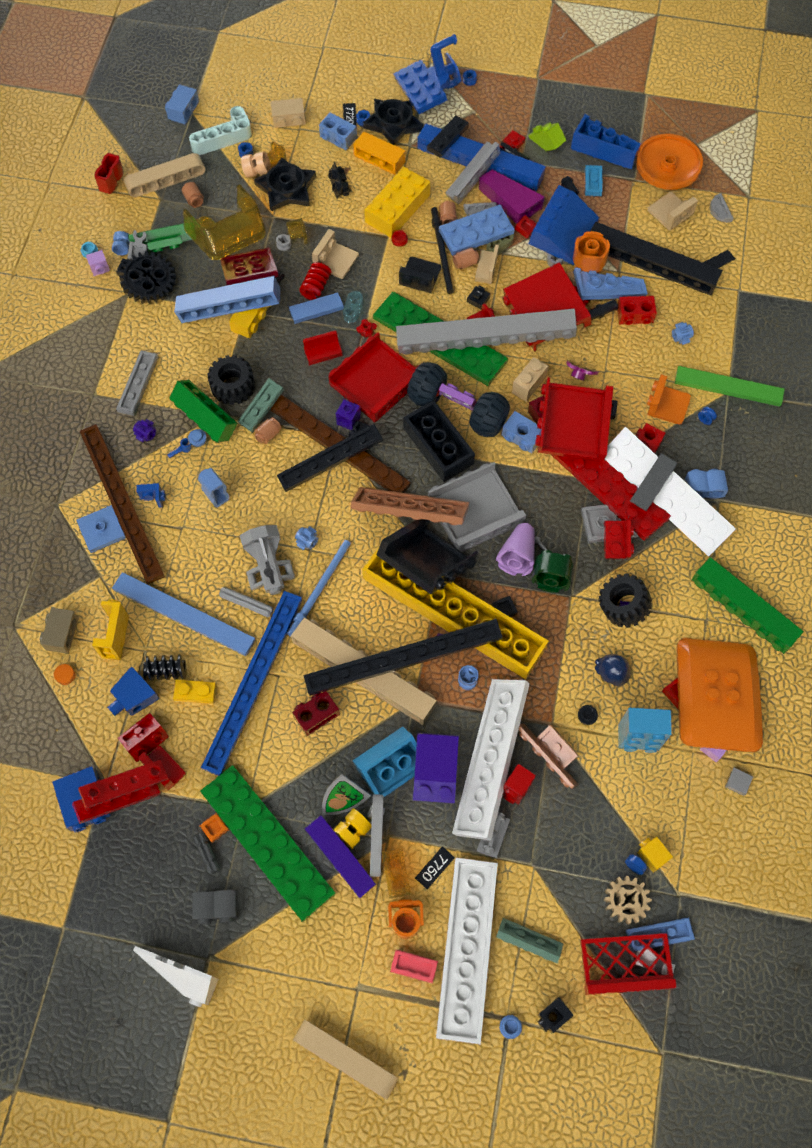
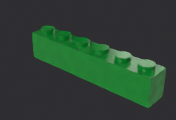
[692,557,804,654]

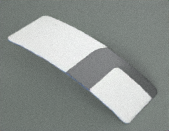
[635,949,676,975]

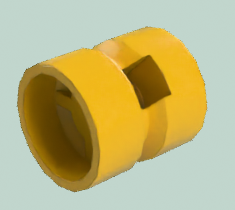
[333,808,372,849]

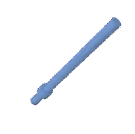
[287,540,351,637]

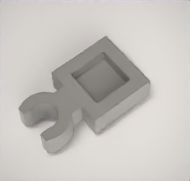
[128,230,147,260]

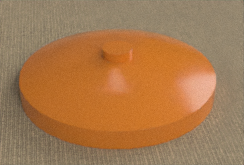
[636,134,703,190]

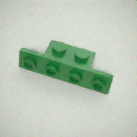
[128,221,198,252]

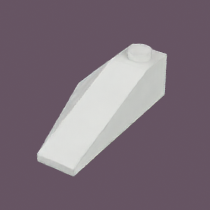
[133,946,219,1008]

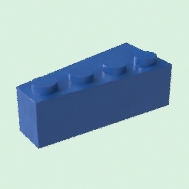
[571,114,641,169]

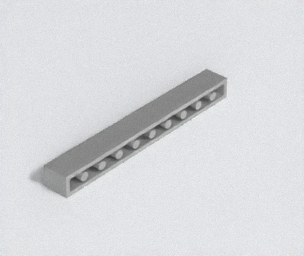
[396,309,577,354]

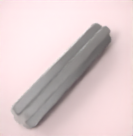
[219,587,273,617]

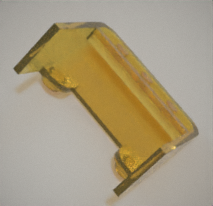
[183,184,266,260]

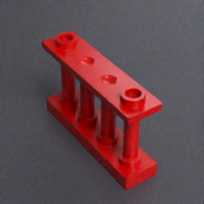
[72,760,168,824]

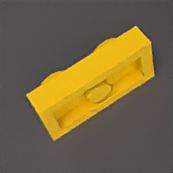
[173,680,216,704]

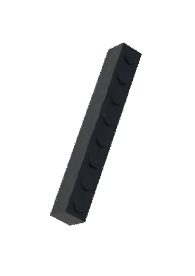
[590,222,723,296]

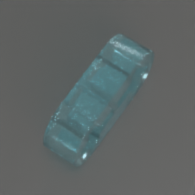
[343,291,363,323]

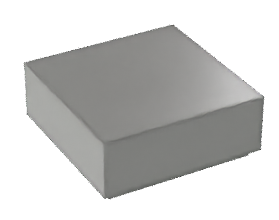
[725,768,753,796]

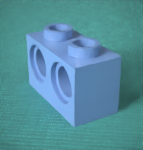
[319,113,357,150]

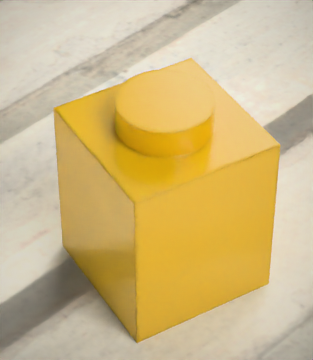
[637,836,673,873]

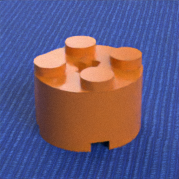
[573,231,610,273]

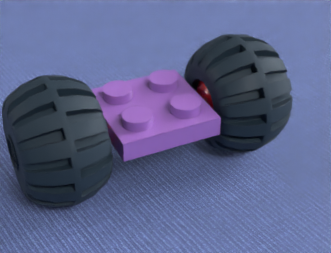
[407,362,510,437]

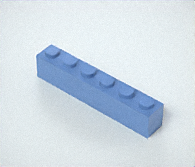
[174,276,280,323]

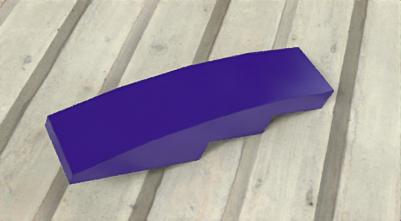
[304,815,376,898]

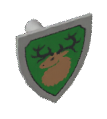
[322,774,371,815]

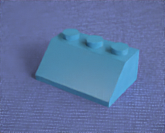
[352,726,417,797]

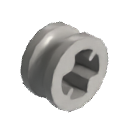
[276,234,291,251]

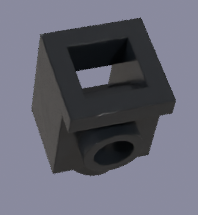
[537,997,574,1034]

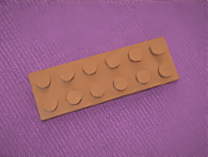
[351,487,470,525]

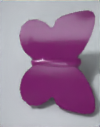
[566,359,599,381]

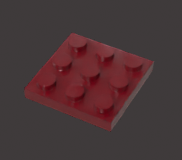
[220,247,278,286]

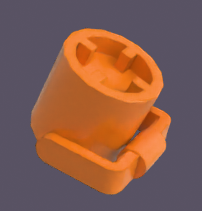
[388,899,424,939]

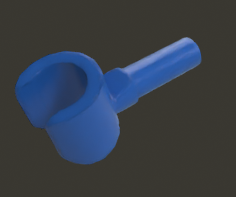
[167,438,191,458]

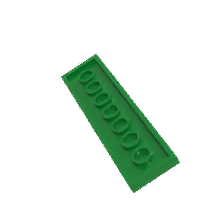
[373,291,508,386]
[200,765,336,922]

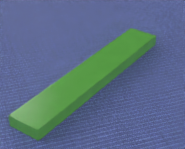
[674,366,784,407]

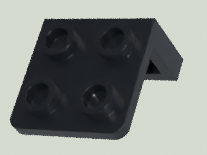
[399,257,441,293]

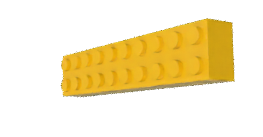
[362,547,549,680]

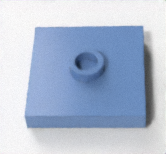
[76,505,126,553]

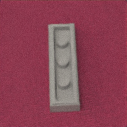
[116,350,159,416]

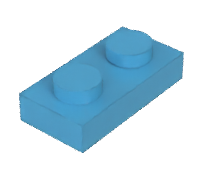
[585,165,602,196]

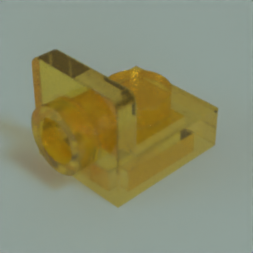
[267,142,286,168]

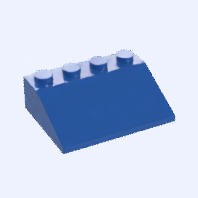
[528,185,600,265]

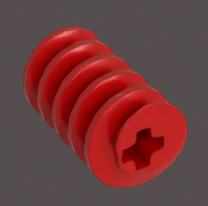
[299,262,332,300]

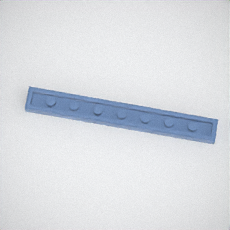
[112,572,256,657]

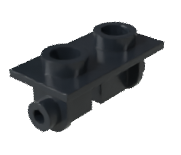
[328,162,350,199]

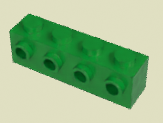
[169,380,238,442]

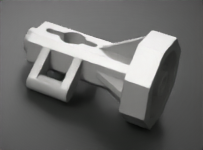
[240,525,295,595]

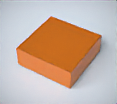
[199,813,229,843]

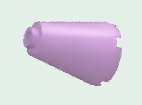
[496,523,535,576]

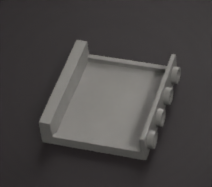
[428,462,526,552]

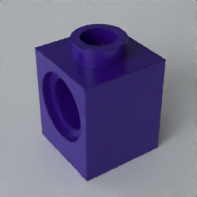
[336,399,361,430]

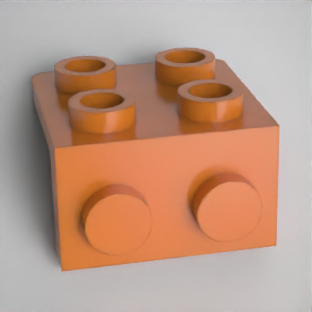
[647,374,691,425]

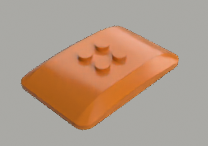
[676,638,763,752]

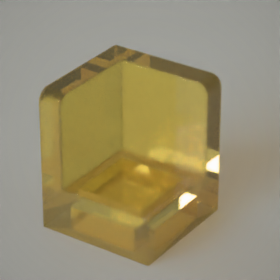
[286,218,308,245]

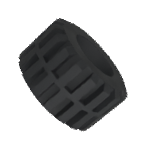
[207,355,255,405]
[598,574,652,628]

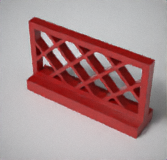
[580,933,677,995]

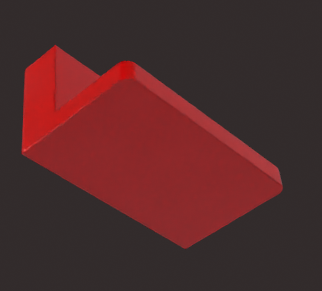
[303,330,343,365]
[138,746,186,791]

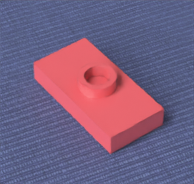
[390,950,438,984]

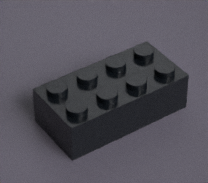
[403,400,475,482]

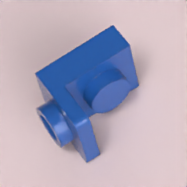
[136,483,166,508]

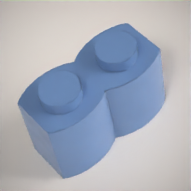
[198,468,229,508]
[685,469,728,498]

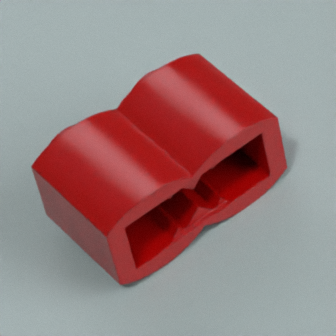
[94,153,124,194]

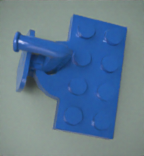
[393,34,461,114]

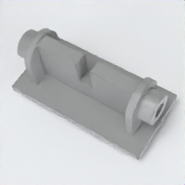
[477,812,510,859]

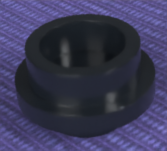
[578,705,598,725]

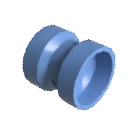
[112,231,130,256]
[458,665,479,690]

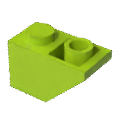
[528,122,567,151]

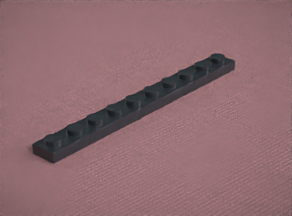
[303,619,503,696]

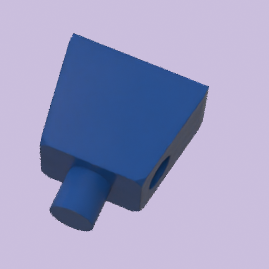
[107,667,159,716]

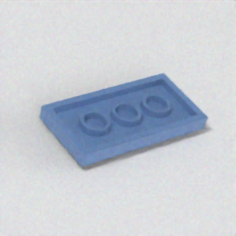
[439,205,514,256]

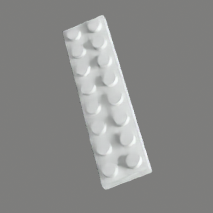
[605,427,736,556]
[452,679,530,841]
[436,858,498,1044]

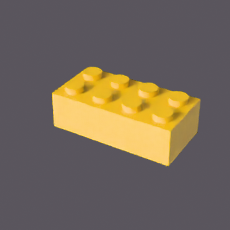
[364,166,431,238]

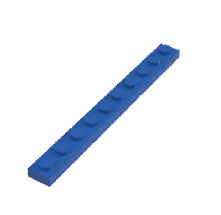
[201,591,302,776]

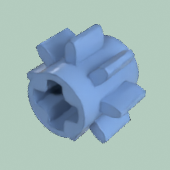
[672,322,694,345]
[295,526,318,550]

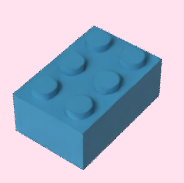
[618,708,672,753]

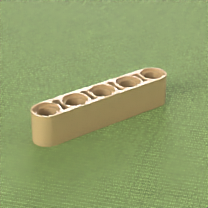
[124,153,206,197]
[293,1020,399,1100]

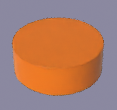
[54,664,75,685]

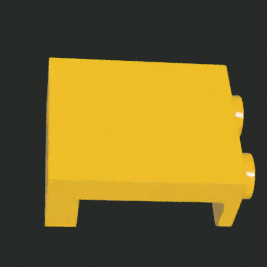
[92,599,129,660]

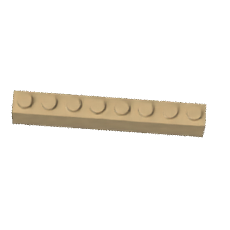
[291,617,436,725]

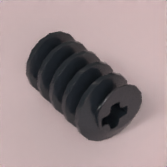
[143,654,187,681]

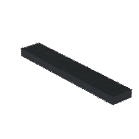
[277,424,383,492]

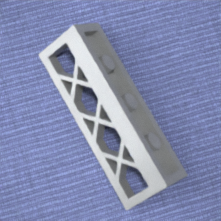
[446,141,500,205]

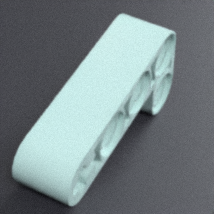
[189,106,252,155]

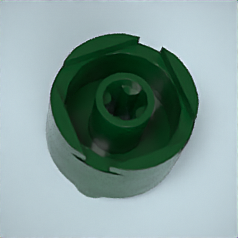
[532,550,574,593]

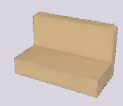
[475,244,499,284]

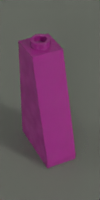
[479,170,544,224]

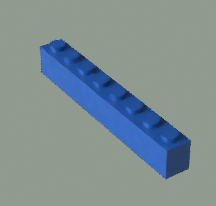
[417,124,546,192]

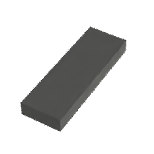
[630,453,678,512]

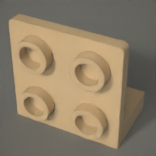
[647,192,698,231]
[312,229,359,279]

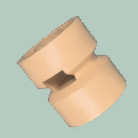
[241,151,271,178]

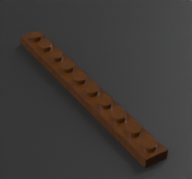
[270,395,411,493]
[79,424,165,585]

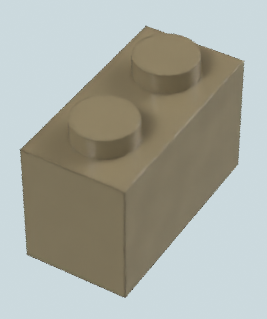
[40,607,79,654]

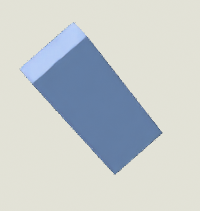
[289,293,344,324]
[625,917,695,952]

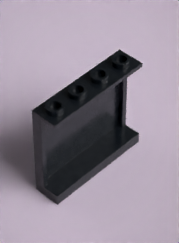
[376,519,478,594]

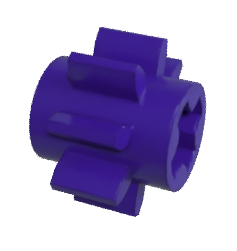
[133,419,156,442]

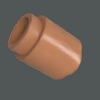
[182,182,203,208]
[439,201,457,225]
[452,247,479,269]
[254,417,281,444]

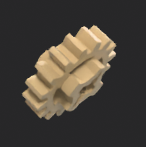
[604,876,652,925]

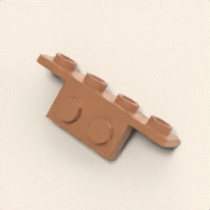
[518,724,579,789]

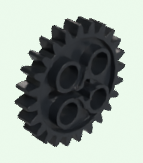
[119,251,176,305]

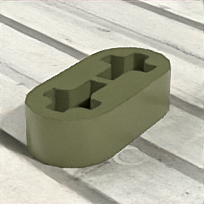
[486,234,514,255]

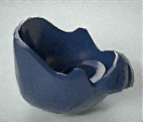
[595,654,631,686]

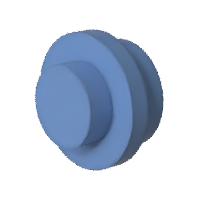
[188,429,207,447]
[499,1015,522,1039]

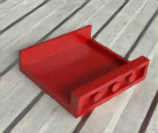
[502,262,591,352]
[328,332,419,423]
[535,377,613,461]

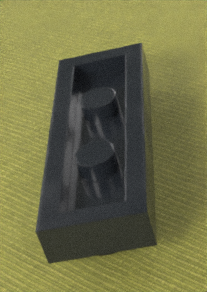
[427,115,469,158]

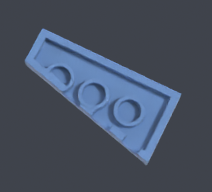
[573,267,648,300]

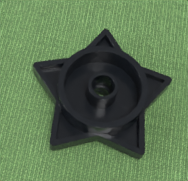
[363,99,424,145]
[254,158,316,211]

